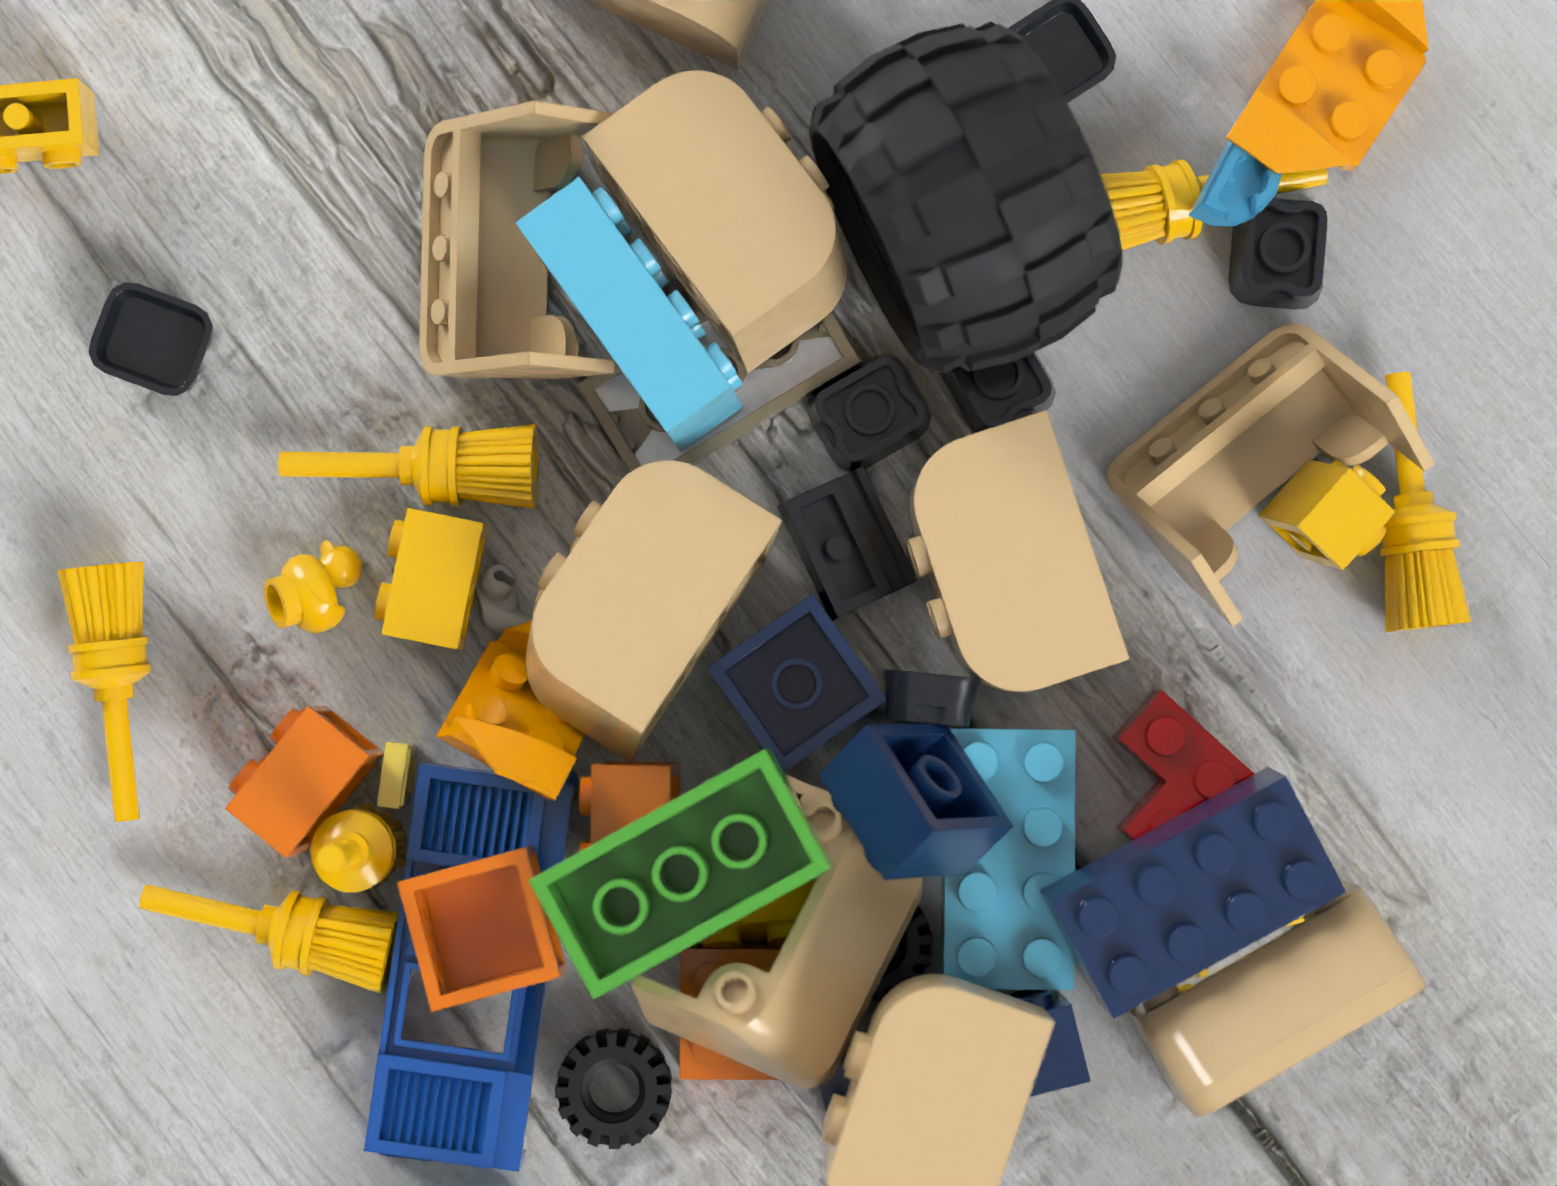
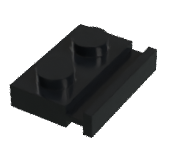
[777,466,917,621]

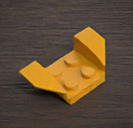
[1225,0,1429,174]
[436,621,585,801]

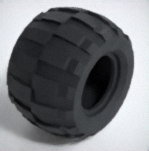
[809,21,1123,374]

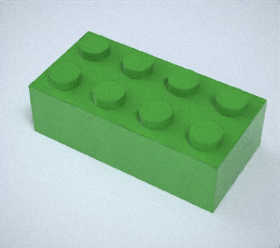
[528,747,834,1000]

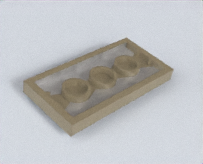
[577,310,861,472]

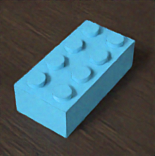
[516,177,743,452]
[940,728,1076,990]

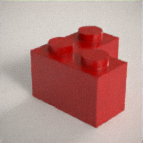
[1111,690,1255,841]

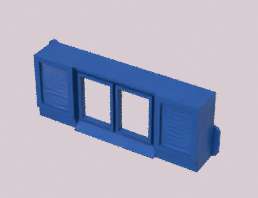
[364,762,579,1172]

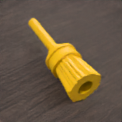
[1100,159,1328,250]
[1379,372,1472,632]
[278,424,540,509]
[57,561,152,822]
[311,802,407,892]
[139,884,399,995]

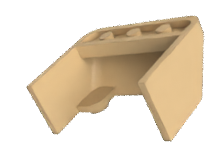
[419,100,614,379]
[1106,324,1435,627]
[631,775,923,1088]
[1126,880,1426,1117]

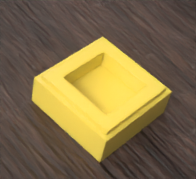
[377,741,418,809]

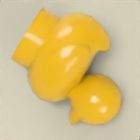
[264,540,363,634]

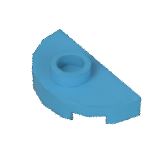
[1189,140,1282,227]

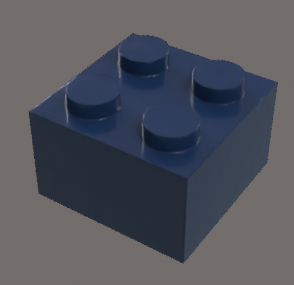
[706,593,887,772]
[818,724,1013,880]

